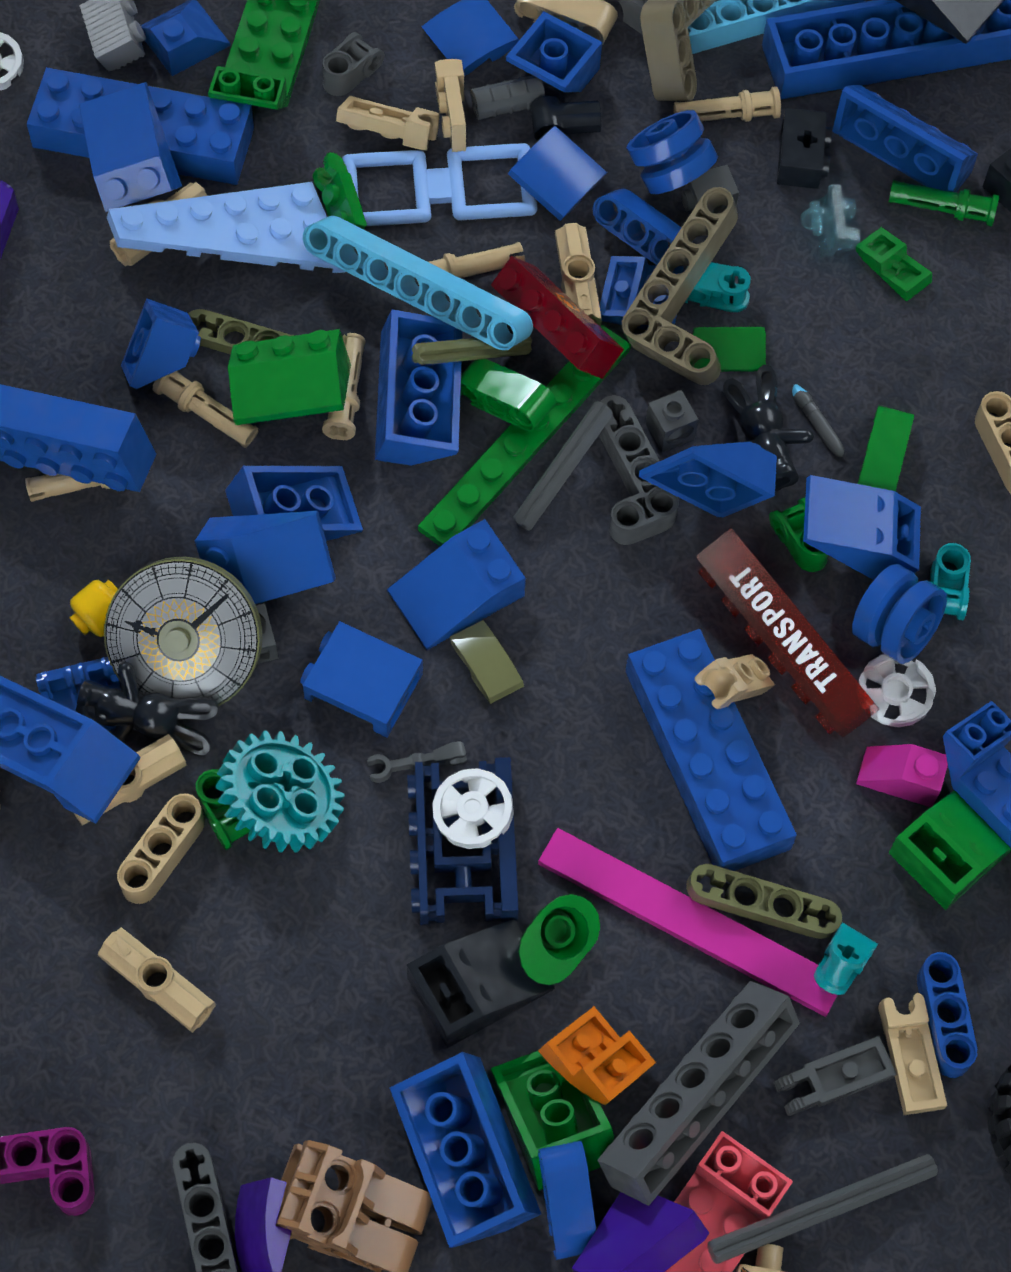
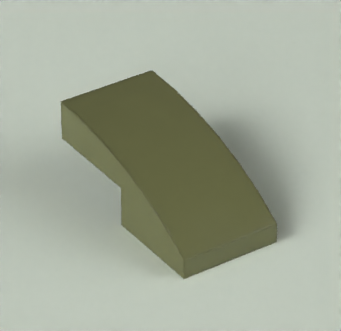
[450,620,524,704]

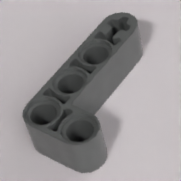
[599,395,679,545]
[173,1143,239,1272]

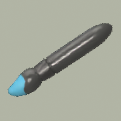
[792,384,844,457]

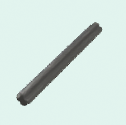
[707,1154,938,1264]

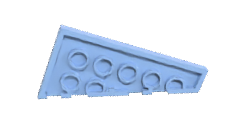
[107,182,346,273]

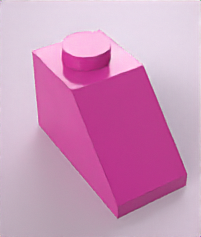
[856,744,948,808]

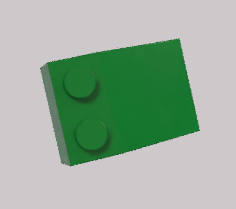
[491,1051,614,1190]

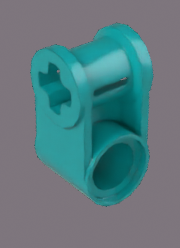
[685,262,751,312]
[929,543,971,621]
[814,922,878,995]

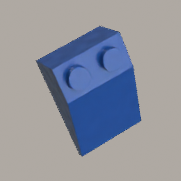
[79,82,182,212]
[639,442,777,517]
[225,466,363,541]
[195,511,336,604]
[387,519,526,650]

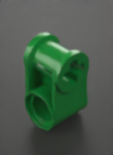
[769,497,829,572]
[196,769,250,851]

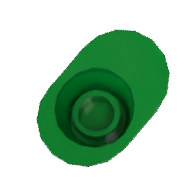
[519,894,600,985]

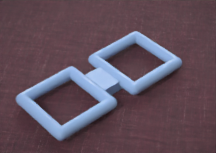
[342,143,537,226]

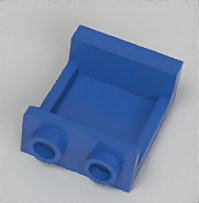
[300,621,423,738]

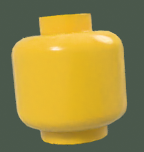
[70,580,118,637]

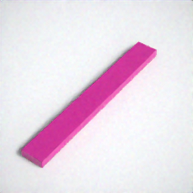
[538,828,837,1017]

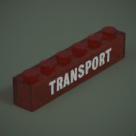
[696,528,880,738]

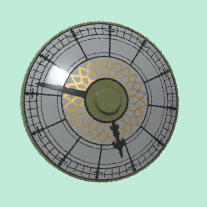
[104,557,262,706]

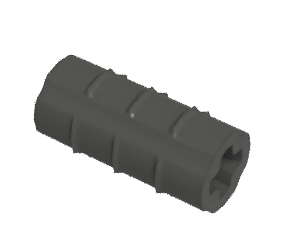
[470,75,545,120]

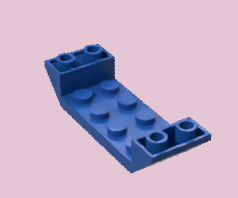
[0,676,141,824]
[943,701,1011,848]

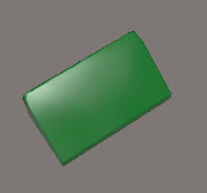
[692,327,766,372]

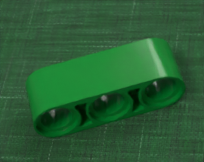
[460,359,557,431]
[857,405,914,492]

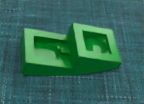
[856,227,932,302]

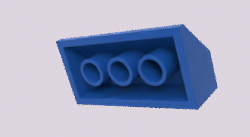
[832,85,978,192]
[375,309,463,466]
[390,1052,542,1248]

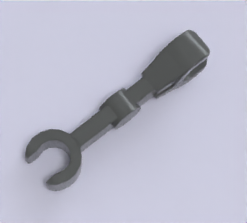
[367,741,467,783]

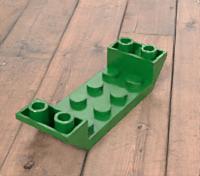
[208,0,320,110]

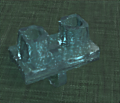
[801,184,860,257]

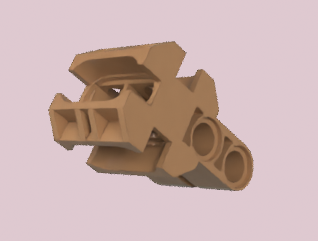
[276,1140,433,1272]

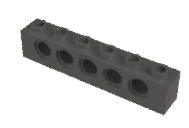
[598,981,800,1206]

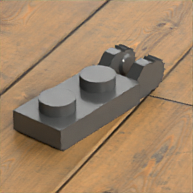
[773,1036,897,1116]

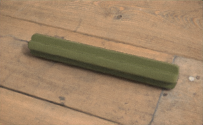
[411,337,533,365]

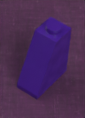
[572,1192,709,1272]

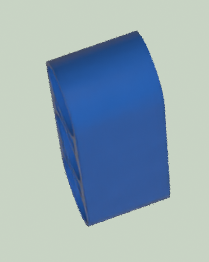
[593,189,693,265]
[917,952,977,1078]
[538,1141,596,1260]

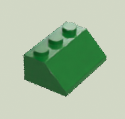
[228,329,351,425]

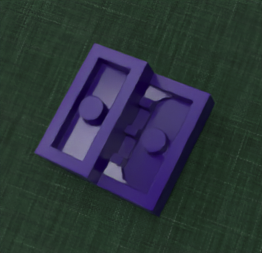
[235,1177,292,1272]

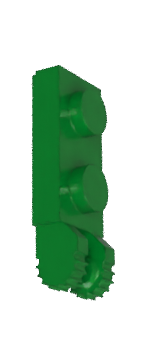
[312,152,367,230]

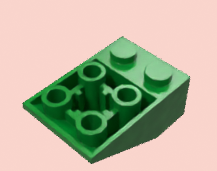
[889,790,1011,910]

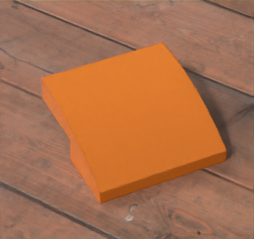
[538,1006,656,1105]

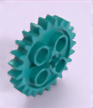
[216,731,345,853]

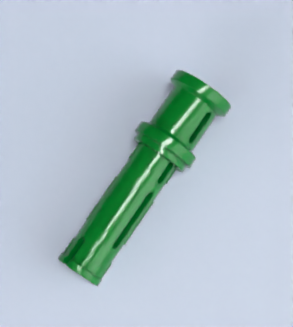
[888,180,999,227]

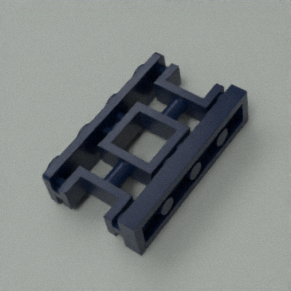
[407,757,518,925]

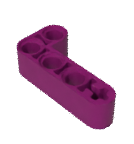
[0,1127,95,1216]

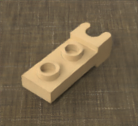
[434,59,466,152]
[336,96,439,150]
[694,654,775,709]
[878,993,947,1115]

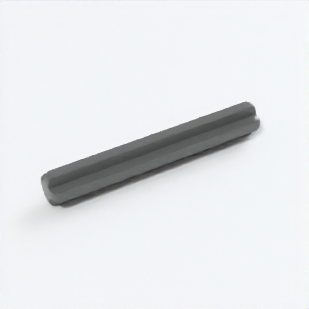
[513,401,613,531]

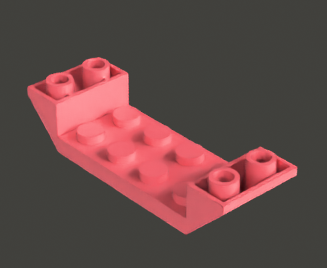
[665,1131,793,1272]

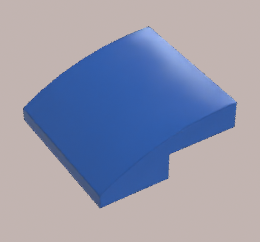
[421,0,519,76]
[508,126,607,221]
[599,256,685,330]

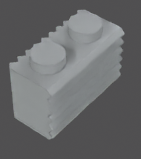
[79,0,146,71]

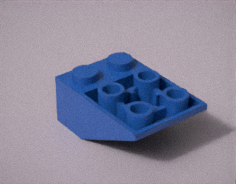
[803,475,921,580]

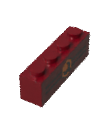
[491,256,624,379]

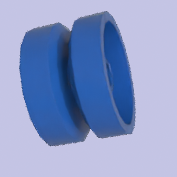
[626,110,718,194]
[852,564,947,664]

